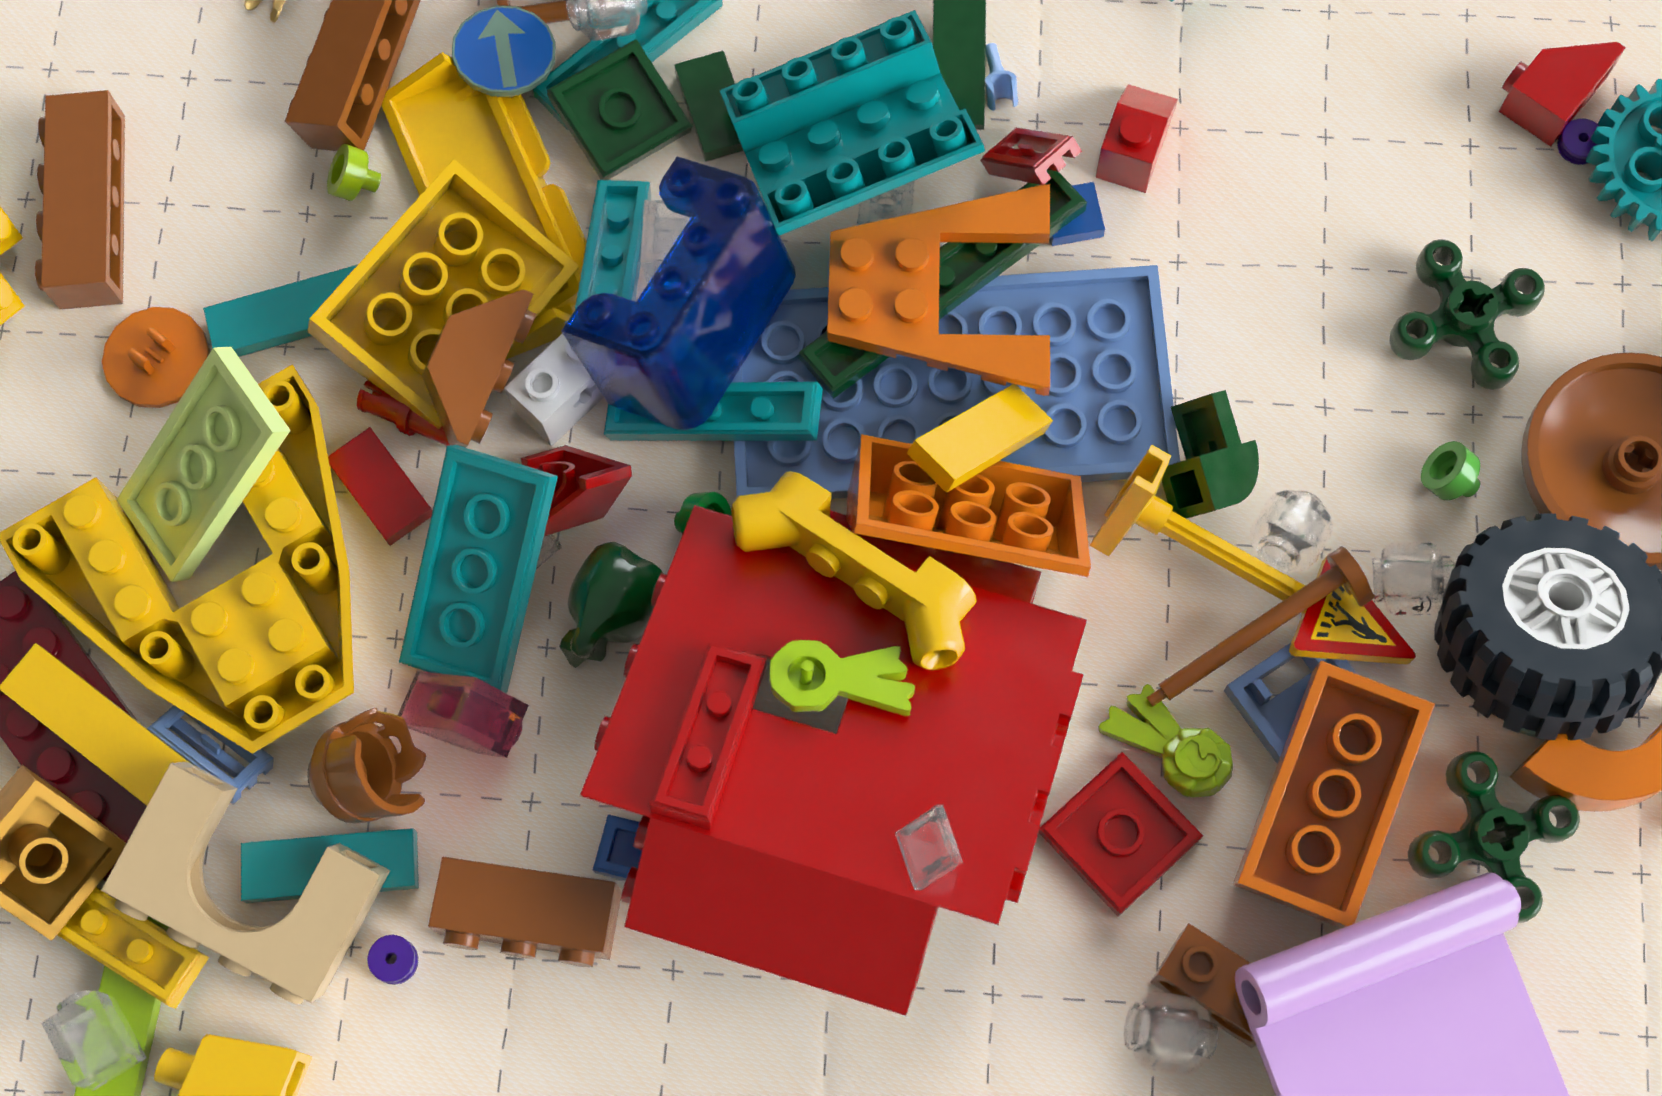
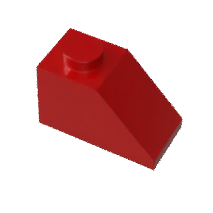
[1499,42,1626,147]
[1095,84,1178,193]

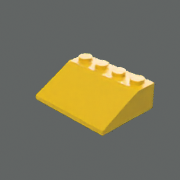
[307,158,580,429]

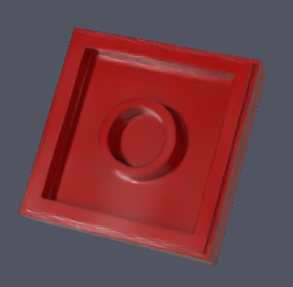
[1038,752,1203,917]

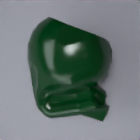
[559,542,663,668]

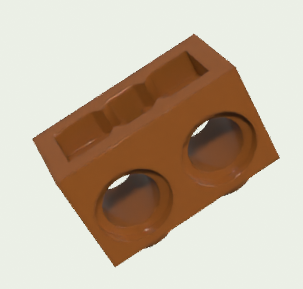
[1150,923,1257,1048]

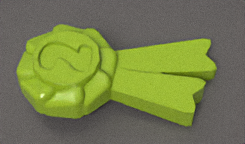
[770,640,916,716]
[1098,684,1233,798]

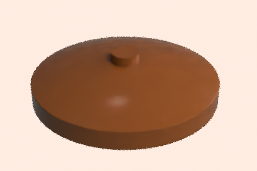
[1521,352,1662,570]

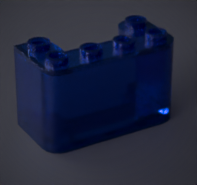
[561,156,796,430]

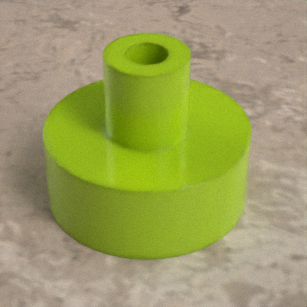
[327,144,381,201]

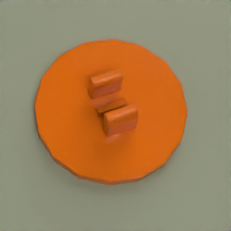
[102,307,210,408]

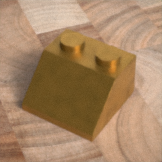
[0,765,127,941]

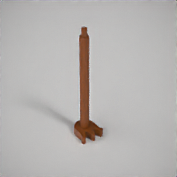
[1146,546,1375,707]

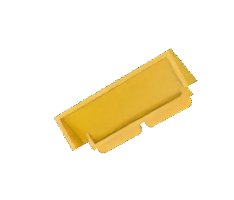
[381,52,587,360]

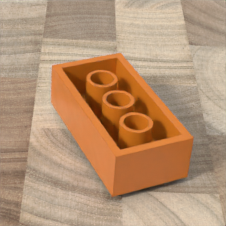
[1232,661,1435,928]

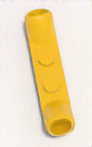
[731,471,976,670]

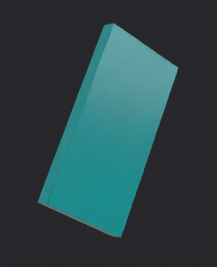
[399,445,558,696]

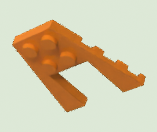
[827,184,1050,396]

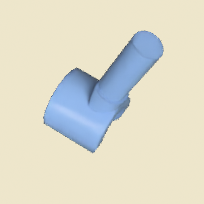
[985,43,1018,111]

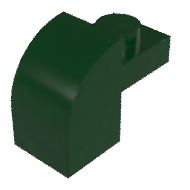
[1161,390,1259,519]

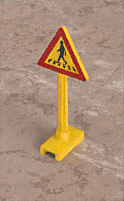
[1089,445,1416,665]

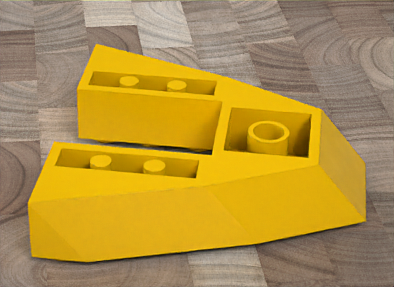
[0,364,354,754]

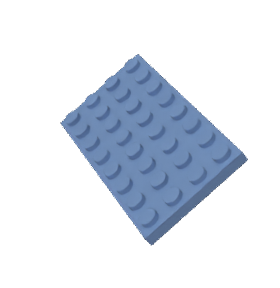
[726,265,1180,499]

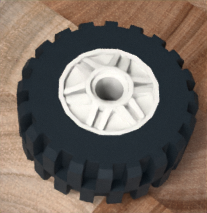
[1434,513,1662,740]

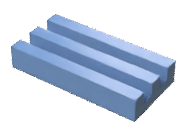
[147,705,274,804]

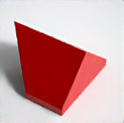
[521,445,632,537]

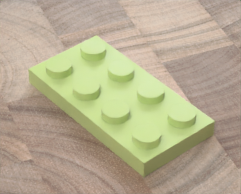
[116,347,291,582]

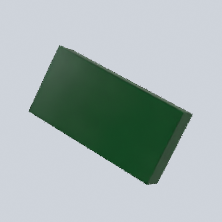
[674,50,744,162]

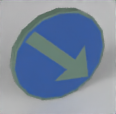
[452,5,556,97]

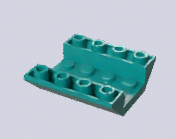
[719,10,985,236]

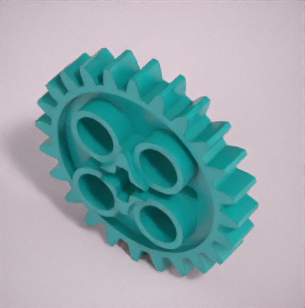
[1586,79,1662,241]

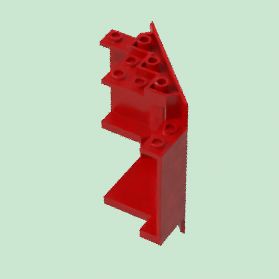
[580,505,1087,1016]

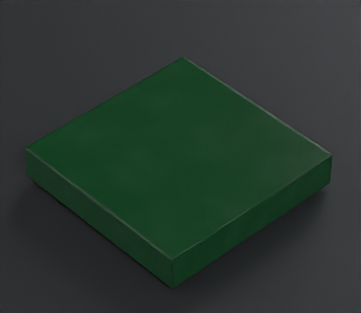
[547,39,692,180]

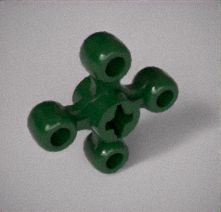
[1389,239,1545,390]
[1407,751,1580,923]

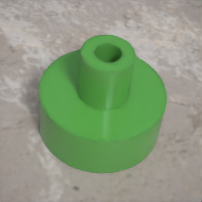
[1421,441,1480,501]

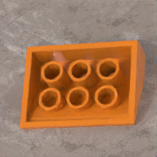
[846,434,1091,577]

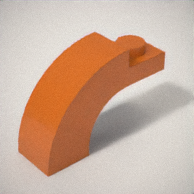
[1509,723,1662,812]

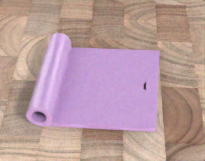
[1235,872,1569,1096]

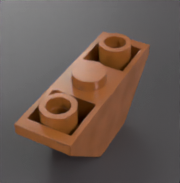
[422,289,536,448]

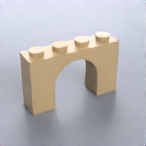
[101,761,391,1004]

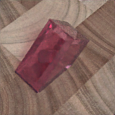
[398,671,529,758]

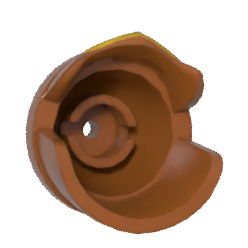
[307,708,426,824]

